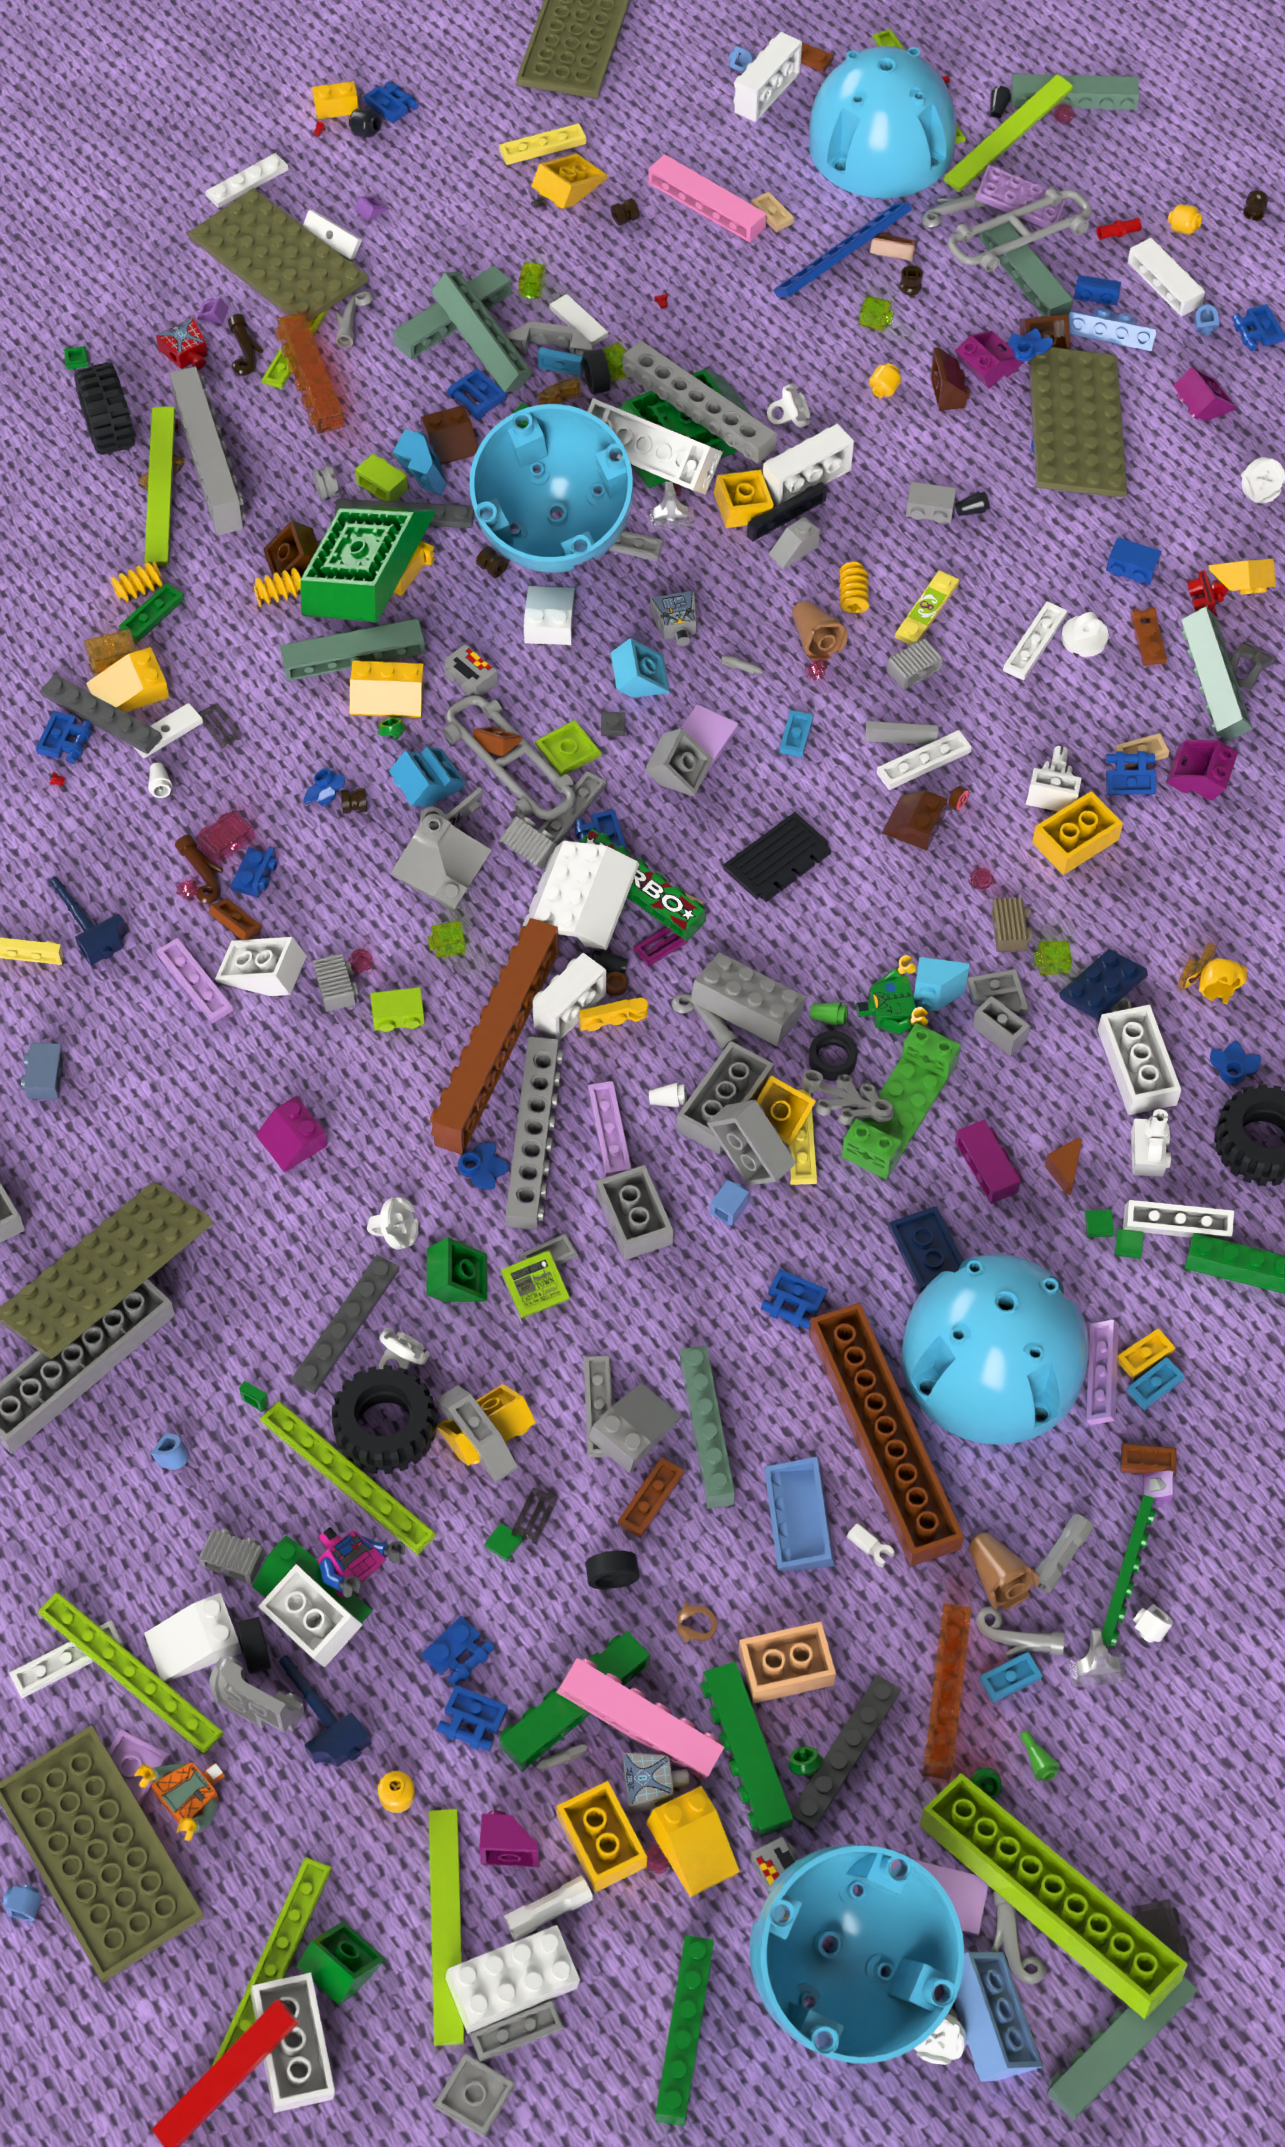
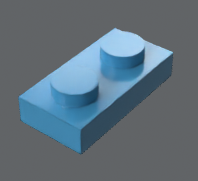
[538,347,583,377]
[779,710,814,758]
[1126,1357,1185,1411]
[979,1652,1042,1704]

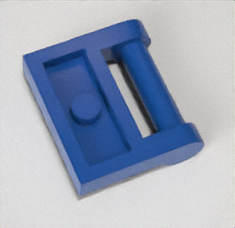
[447,368,506,421]

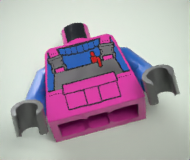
[318,1527,405,1598]

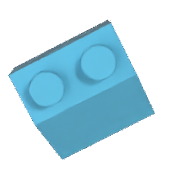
[611,638,670,697]
[914,957,970,1012]

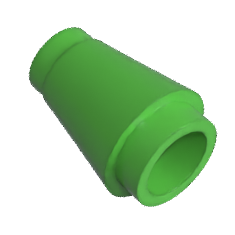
[810,1002,848,1027]

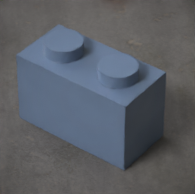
[21,1043,64,1100]

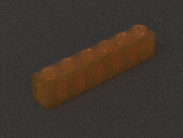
[275,312,344,434]
[921,1603,972,1780]

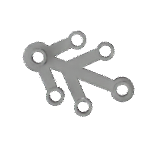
[801,1070,894,1125]

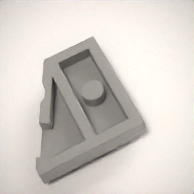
[967,969,1029,1015]

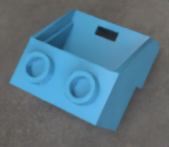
[393,429,447,496]
[389,746,466,807]

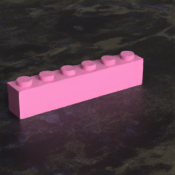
[648,154,766,242]
[556,1658,724,1781]

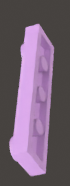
[156,938,233,1024]
[588,1081,631,1177]
[1086,1319,1119,1425]

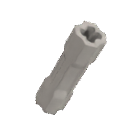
[1036,1514,1094,1593]

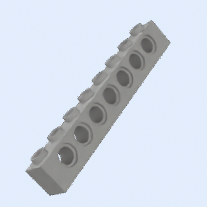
[623,340,777,464]
[506,1037,563,1230]

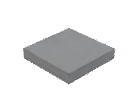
[433,2053,516,2138]

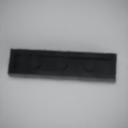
[747,482,827,542]

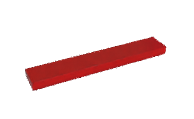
[151,1999,299,2147]

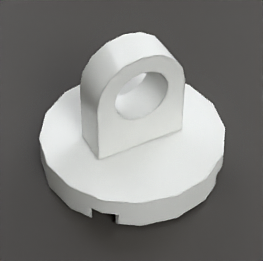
[767,383,810,428]
[1241,457,1285,504]
[1061,612,1109,657]
[367,1197,418,1250]
[379,1328,430,1369]
[914,2008,967,2065]

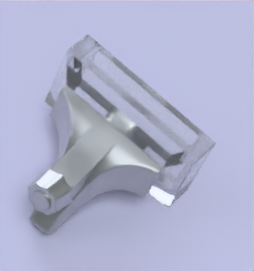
[647,481,695,531]
[1067,1628,1128,1688]

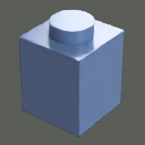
[710,1180,749,1226]

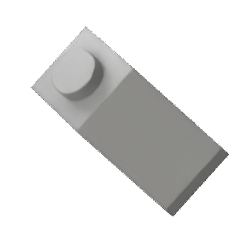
[768,516,820,569]

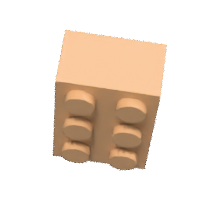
[738,1622,836,1704]

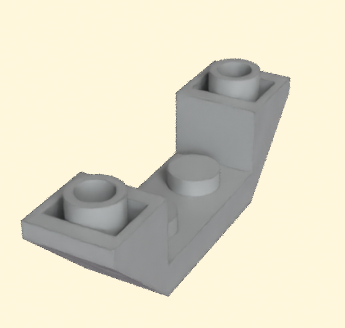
[505,321,593,356]
[435,1385,518,1483]

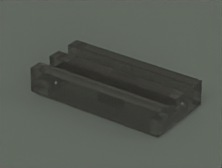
[198,703,242,749]
[511,1488,558,1545]

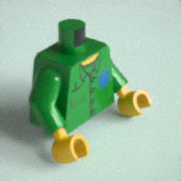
[856,955,928,1035]

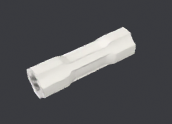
[504,1875,593,1941]

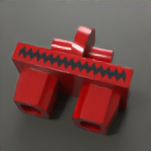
[1187,570,1228,616]

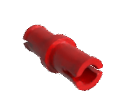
[1096,218,1142,240]

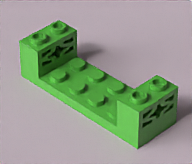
[842,1023,961,1180]

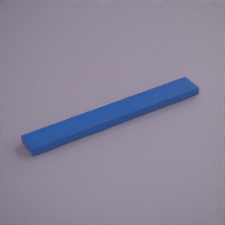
[774,203,912,297]

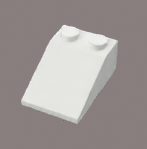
[524,586,575,645]
[215,937,307,996]
[258,1564,363,1667]
[144,1593,242,1683]

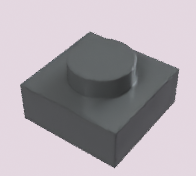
[601,712,625,736]

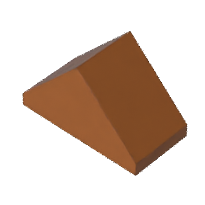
[1045,1138,1082,1195]

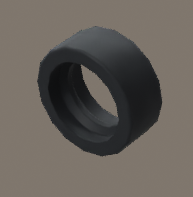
[582,349,611,394]
[809,1031,857,1081]
[585,1550,640,1590]
[237,1617,271,1674]

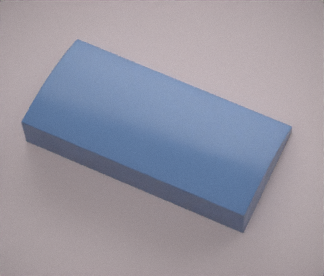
[764,1457,836,1571]

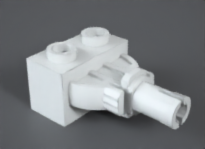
[1026,746,1082,812]
[1131,1109,1171,1177]

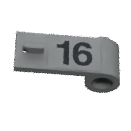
[419,787,483,830]

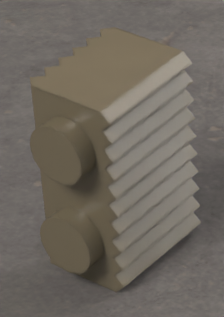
[991,897,1032,952]

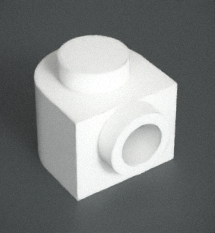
[1133,1604,1173,1643]

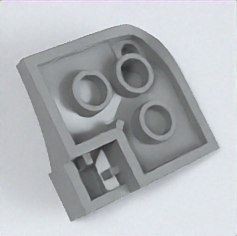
[390,814,492,912]
[210,1656,305,1733]

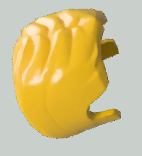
[1199,958,1248,1004]

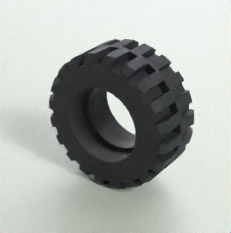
[74,362,135,455]
[1214,1084,1285,1186]
[331,1365,437,1474]

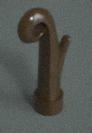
[228,314,264,376]

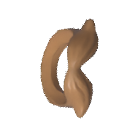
[677,1601,717,1643]

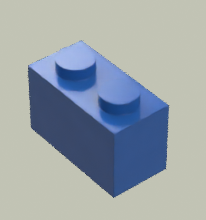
[1106,537,1162,585]

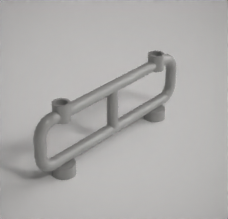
[948,188,1092,272]
[442,695,576,820]

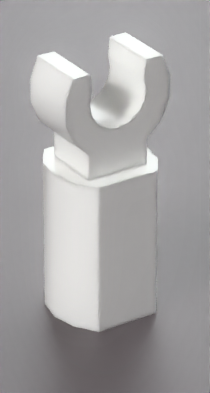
[847,1523,894,1568]

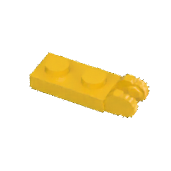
[578,997,648,1031]

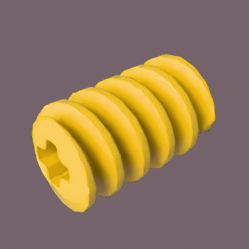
[110,561,163,603]
[839,562,869,613]
[254,568,301,607]

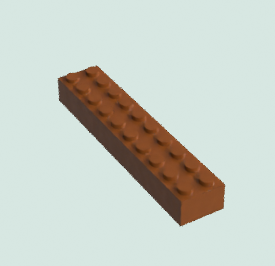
[430,918,559,1155]
[809,1302,964,1567]

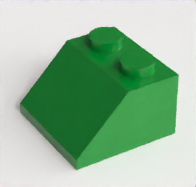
[426,1237,487,1302]
[296,1921,386,2005]

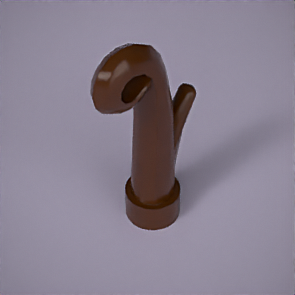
[175,835,223,904]

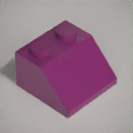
[1173,367,1237,421]
[256,1096,327,1172]
[479,1810,539,1868]

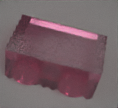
[196,810,255,865]

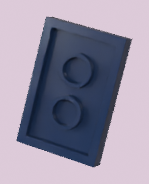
[1059,949,1148,1020]
[888,1206,963,1293]

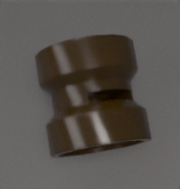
[1243,190,1269,221]
[611,198,640,226]
[900,265,923,296]
[476,546,509,578]
[341,788,367,814]

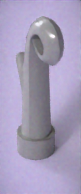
[921,190,986,228]
[335,291,373,347]
[672,994,740,1051]
[977,1607,1065,1657]
[992,1891,1045,1984]

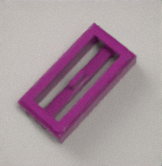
[633,927,688,967]

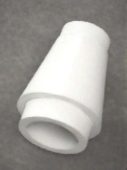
[148,763,172,798]
[649,1082,687,1108]

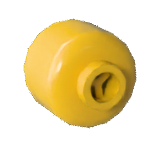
[1168,204,1202,235]
[869,363,902,398]
[378,1771,415,1813]

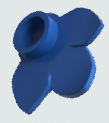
[1008,328,1053,361]
[303,768,345,806]
[1210,1041,1261,1085]
[458,1143,510,1190]

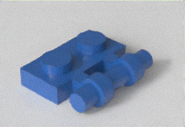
[364,81,419,124]
[1232,304,1285,351]
[36,711,93,764]
[1106,751,1156,795]
[575,810,627,849]
[761,1269,828,1330]
[421,1616,495,1687]
[437,1685,508,1752]

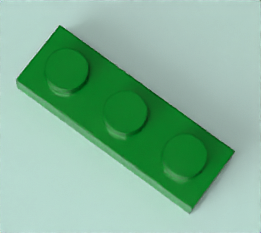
[119,583,185,643]

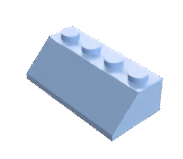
[954,1952,1043,2082]

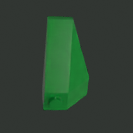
[252,1535,372,1624]

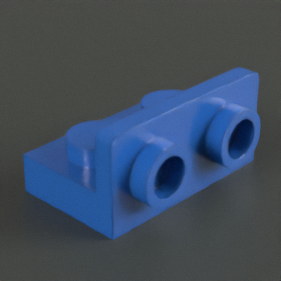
[1074,275,1121,306]
[230,846,279,898]

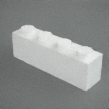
[1128,238,1205,317]
[1123,1200,1234,1241]

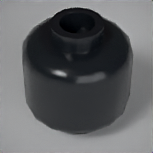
[348,108,381,138]

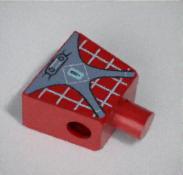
[156,317,208,370]

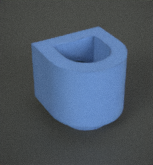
[729,46,756,71]
[1194,304,1219,335]
[151,1433,190,1470]
[3,1885,42,1922]

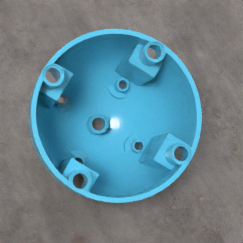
[809,46,956,198]
[469,404,633,573]
[901,1254,1089,1445]
[749,1844,964,2064]

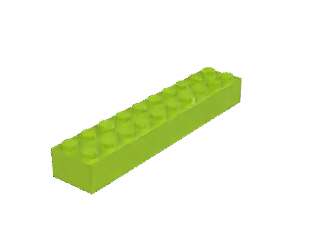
[920,1773,1188,2019]

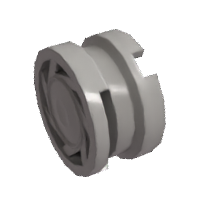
[313,466,339,501]

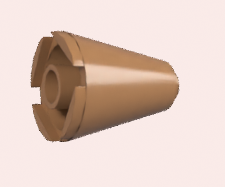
[792,601,848,662]
[968,1533,1039,1610]

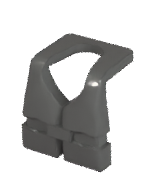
[1230,641,1277,689]

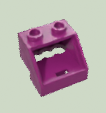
[955,331,1023,389]
[1166,740,1238,801]

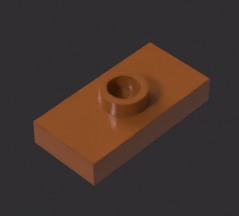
[1120,1443,1177,1477]

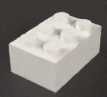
[533,953,606,1041]

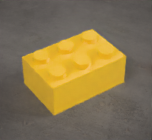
[1032,791,1123,876]
[556,1781,647,1893]

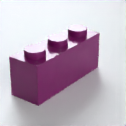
[955,1120,1022,1204]

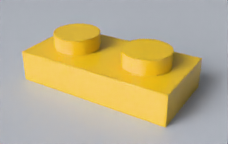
[1117,1328,1175,1380]

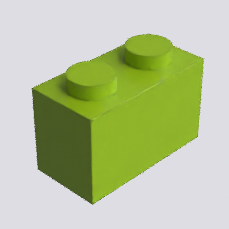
[355,454,408,502]
[370,987,425,1032]

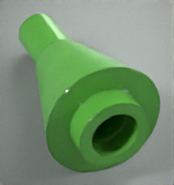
[1020,1731,1060,1782]

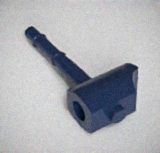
[49,876,127,965]
[279,1655,372,1767]

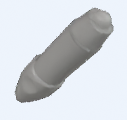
[720,656,763,675]
[536,1744,588,1770]

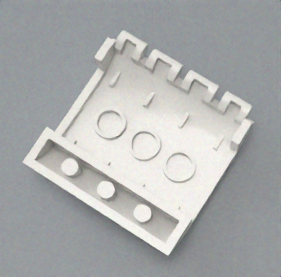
[523,841,639,950]

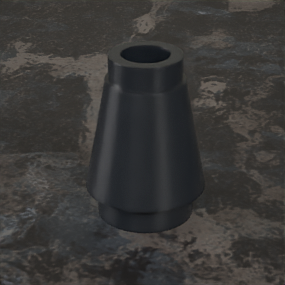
[990,86,1011,118]
[954,491,990,517]
[592,949,628,973]

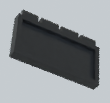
[723,812,831,902]

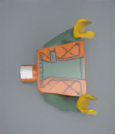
[134,1762,225,1841]

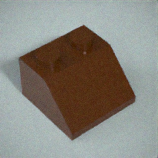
[1019,314,1071,364]
[930,347,970,411]
[421,405,478,465]
[263,520,319,578]
[882,790,948,850]

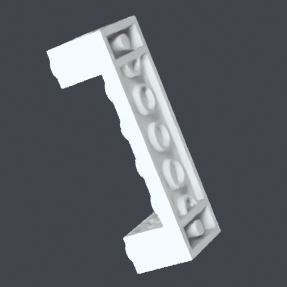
[588,398,723,495]

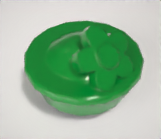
[377,717,406,740]
[788,1746,823,1776]
[970,1767,1002,1800]

